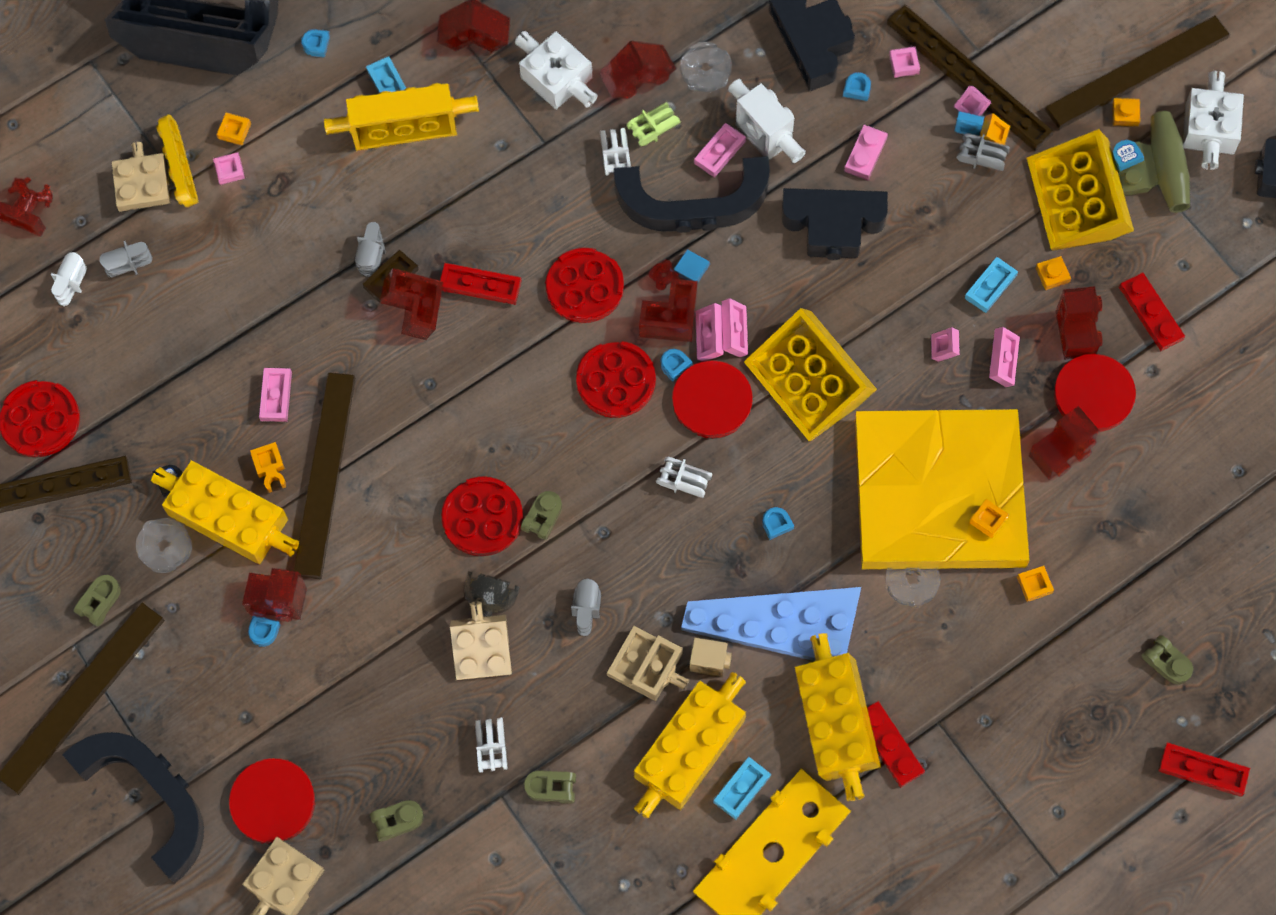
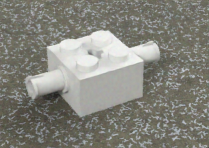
[515,31,597,109]
[1183,71,1244,170]
[728,79,806,163]

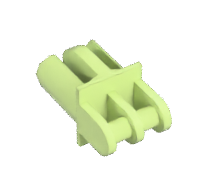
[626,102,680,146]

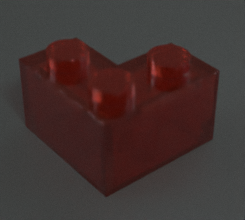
[437,0,510,53]
[599,41,676,99]
[380,268,443,340]
[639,279,698,342]
[1055,286,1103,360]
[1029,406,1099,480]
[242,568,307,622]

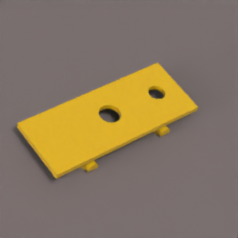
[693,769,851,915]

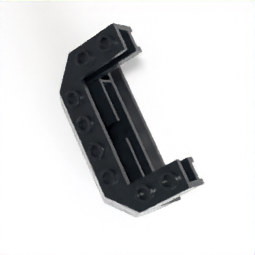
[105,0,278,76]

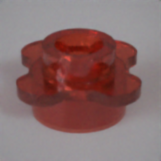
[649,260,679,291]

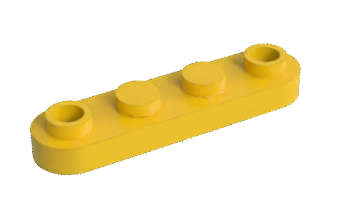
[156,114,198,208]

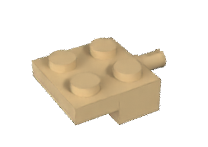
[112,142,170,212]
[450,601,512,680]
[607,626,689,701]
[243,837,324,915]

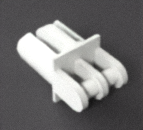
[600,128,631,175]
[51,252,87,306]
[656,457,713,498]
[475,718,508,772]

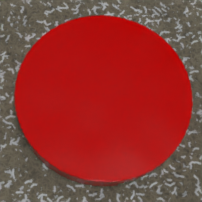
[545,248,624,323]
[576,341,656,418]
[1054,354,1136,432]
[672,361,753,438]
[0,380,80,457]
[441,476,523,556]
[229,758,315,844]

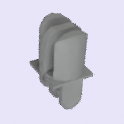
[957,134,1010,171]
[355,222,386,277]
[100,241,153,277]
[571,579,601,636]

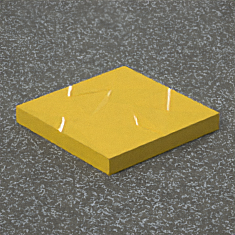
[855,409,1029,569]

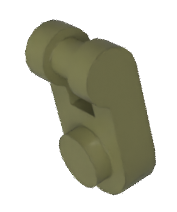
[521,491,562,541]
[74,575,121,627]
[1142,635,1193,685]
[524,771,576,804]
[369,800,424,842]

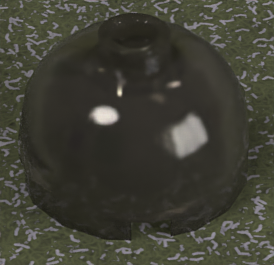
[464,570,521,617]

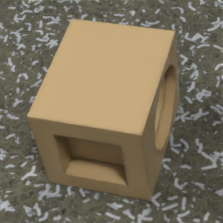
[690,638,732,677]

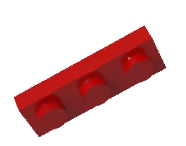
[439,263,522,305]
[1119,273,1185,351]
[867,701,925,788]
[1158,742,1250,797]

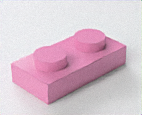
[694,123,746,178]
[844,125,888,180]
[722,298,748,357]
[696,303,724,362]
[989,327,1020,387]
[259,368,292,422]

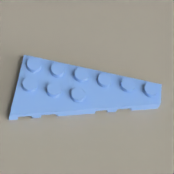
[681,587,861,661]

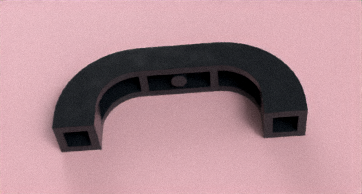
[614,156,770,233]
[62,732,204,884]

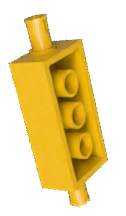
[324,83,479,151]
[151,460,299,565]
[795,633,881,801]
[634,672,746,819]

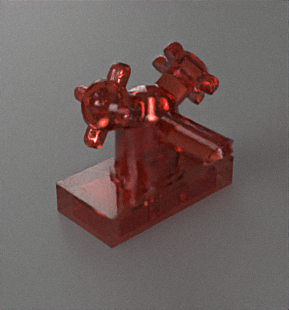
[0,177,53,237]

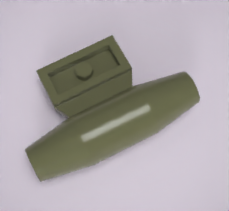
[1114,111,1190,213]

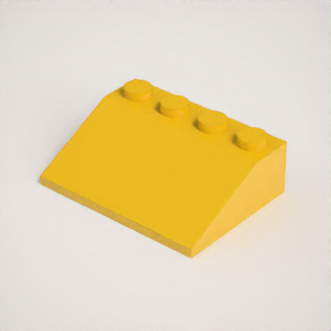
[1027,129,1134,251]
[744,308,877,441]

